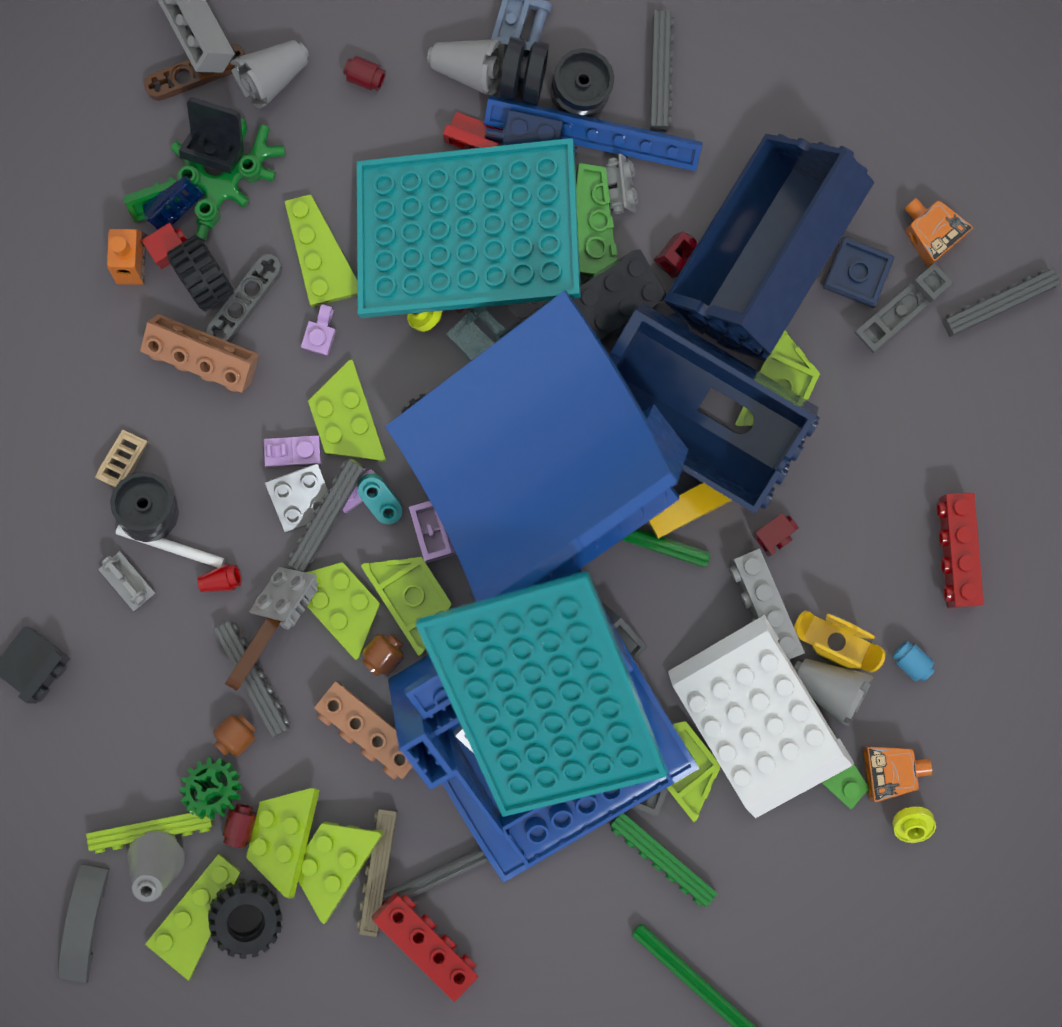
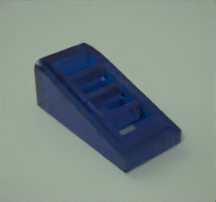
[143,176,204,230]

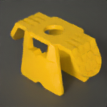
[794,610,886,672]

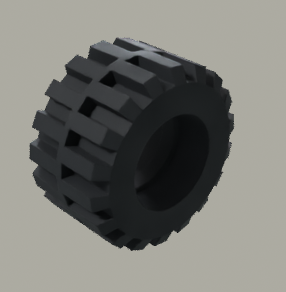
[167,235,234,312]
[208,879,282,959]

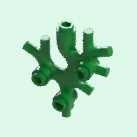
[170,118,286,241]

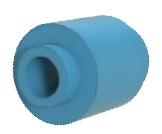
[892,640,935,682]

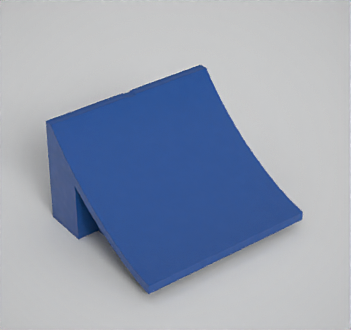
[385,290,688,602]
[388,569,699,883]

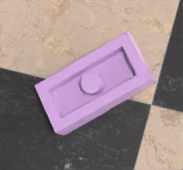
[264,436,322,468]

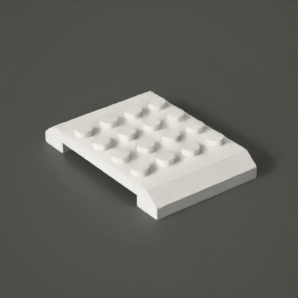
[668,615,854,818]

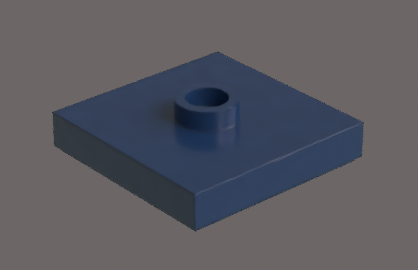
[823,236,895,308]

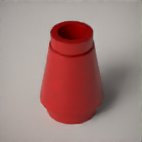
[197,563,242,592]

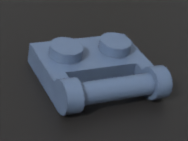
[491,0,552,56]

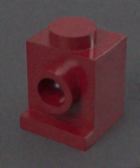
[653,231,697,278]
[752,513,799,557]

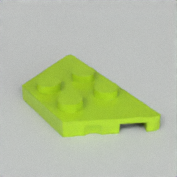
[735,330,820,426]
[308,360,387,462]
[360,557,452,656]
[306,562,381,661]
[667,721,721,822]
[246,788,320,898]
[298,822,385,924]

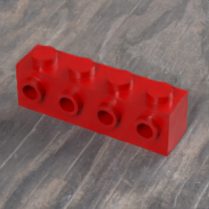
[937,493,984,608]
[371,891,479,1002]

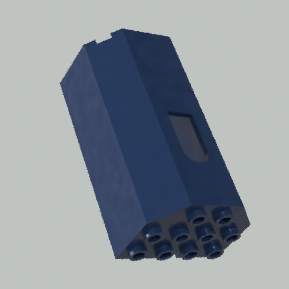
[663,134,875,361]
[609,303,820,514]

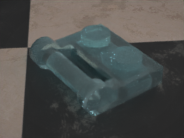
[446,306,505,361]

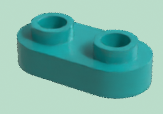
[358,474,402,524]

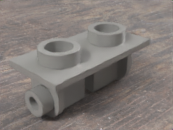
[605,154,638,214]
[98,551,156,611]

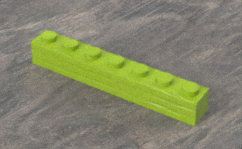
[86,813,215,854]

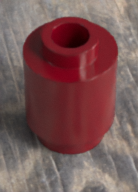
[343,55,386,91]
[222,804,257,848]

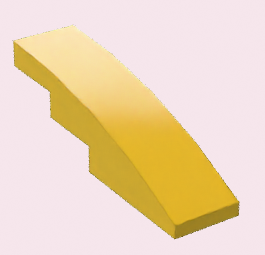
[648,483,732,539]

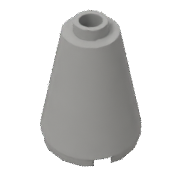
[427,39,506,96]
[230,40,309,109]
[794,658,874,727]
[127,831,185,902]

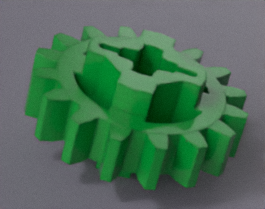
[179,757,243,820]

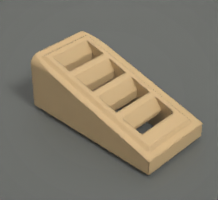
[95,430,148,487]

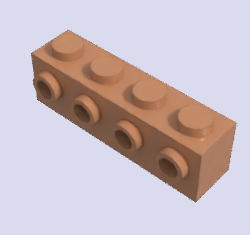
[140,314,260,393]
[314,681,413,780]

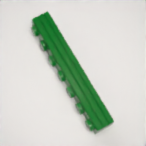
[610,813,718,907]

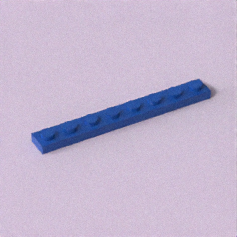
[484,95,703,171]

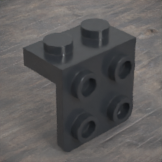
[179,97,244,174]
[0,627,71,704]

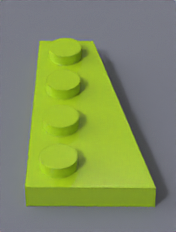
[284,194,358,307]
[145,853,242,981]

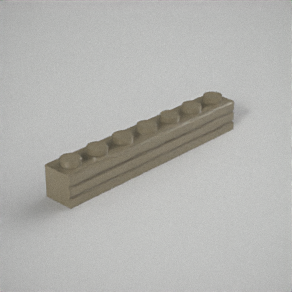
[357,808,398,937]

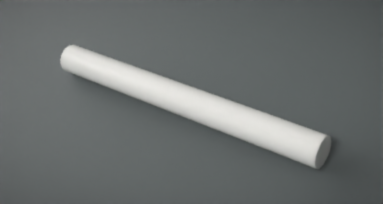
[116,525,225,568]

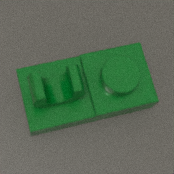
[123,177,186,222]

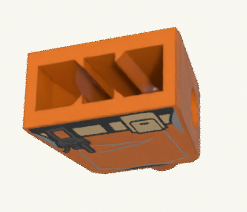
[904,198,973,268]
[107,229,147,285]
[862,746,932,802]

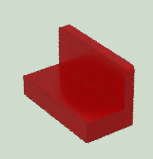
[443,112,503,150]

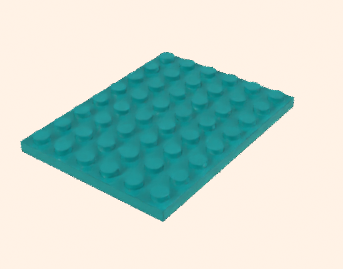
[357,138,581,318]
[416,571,668,817]

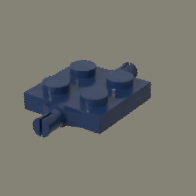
[485,109,578,158]

